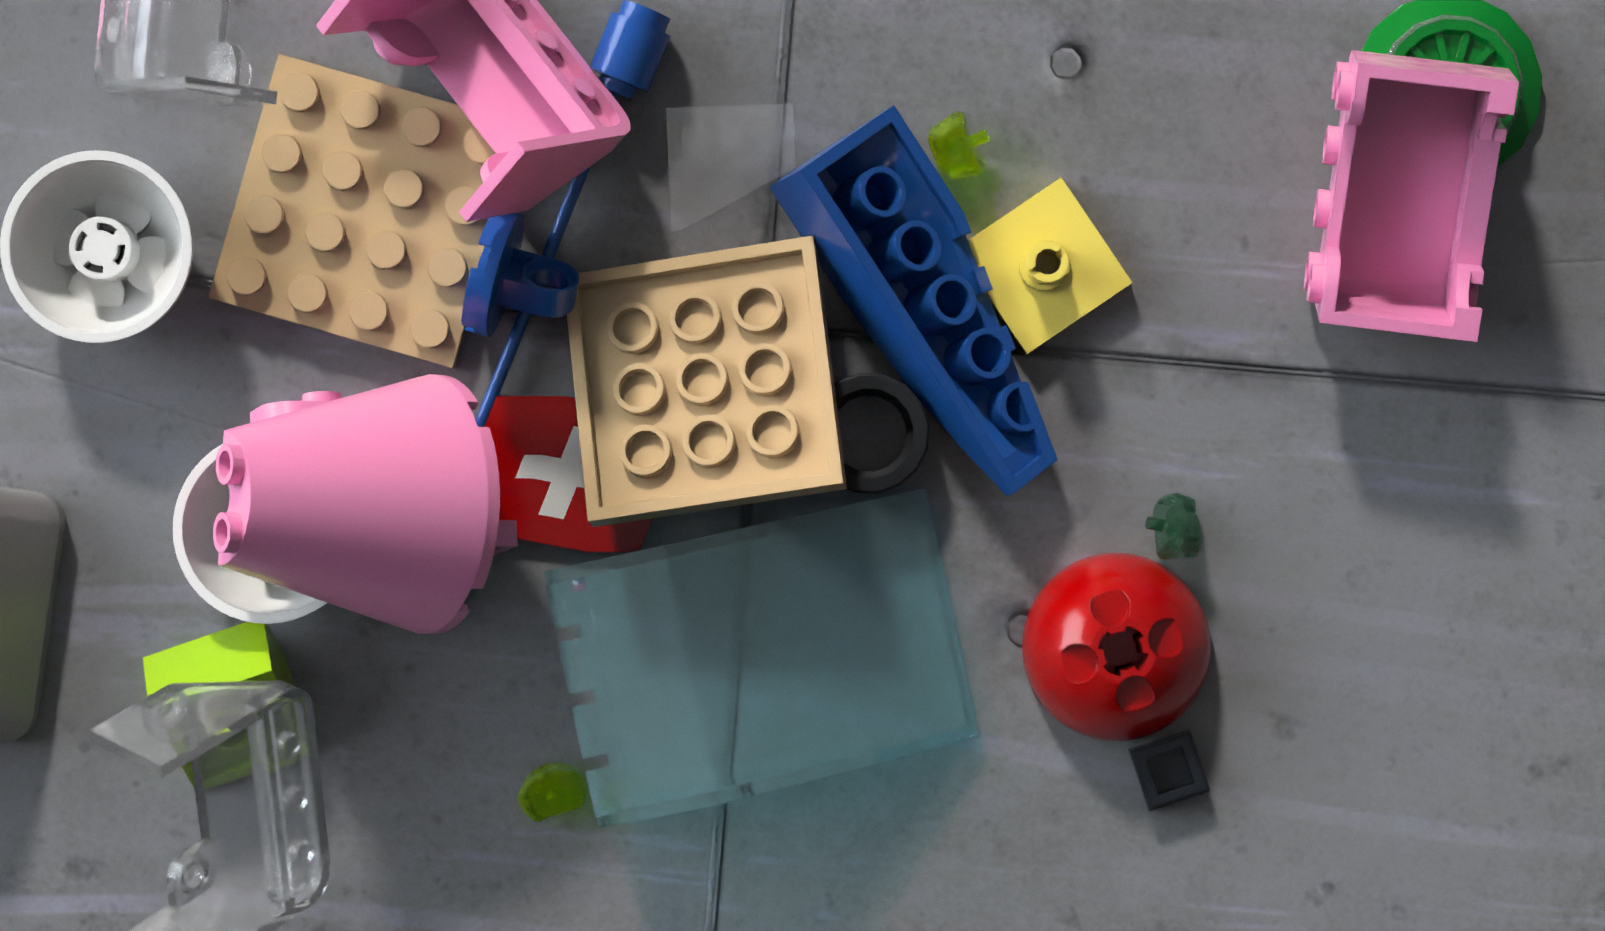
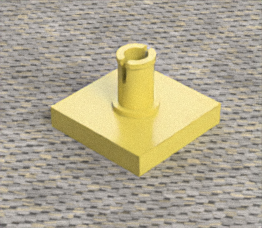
[968,177,1133,355]

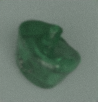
[1145,493,1201,560]

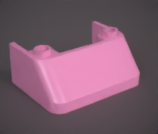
[316,0,631,222]

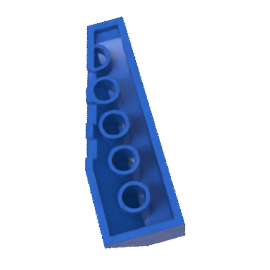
[769,105,1058,496]

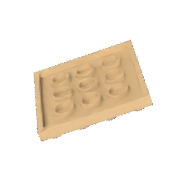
[208,53,496,369]
[567,235,847,527]

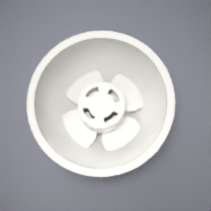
[0,150,193,343]
[173,444,328,624]

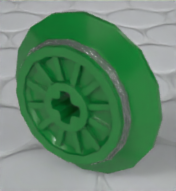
[1361,0,1542,168]

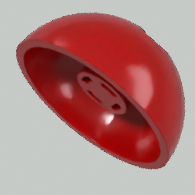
[1022,553,1211,741]

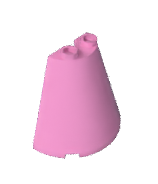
[213,374,500,634]

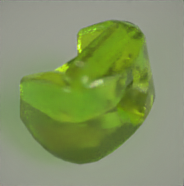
[928,110,990,180]
[518,762,586,822]

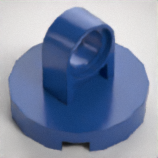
[461,213,579,337]

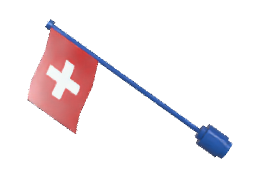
[475,0,671,552]

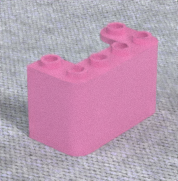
[1304,50,1519,342]

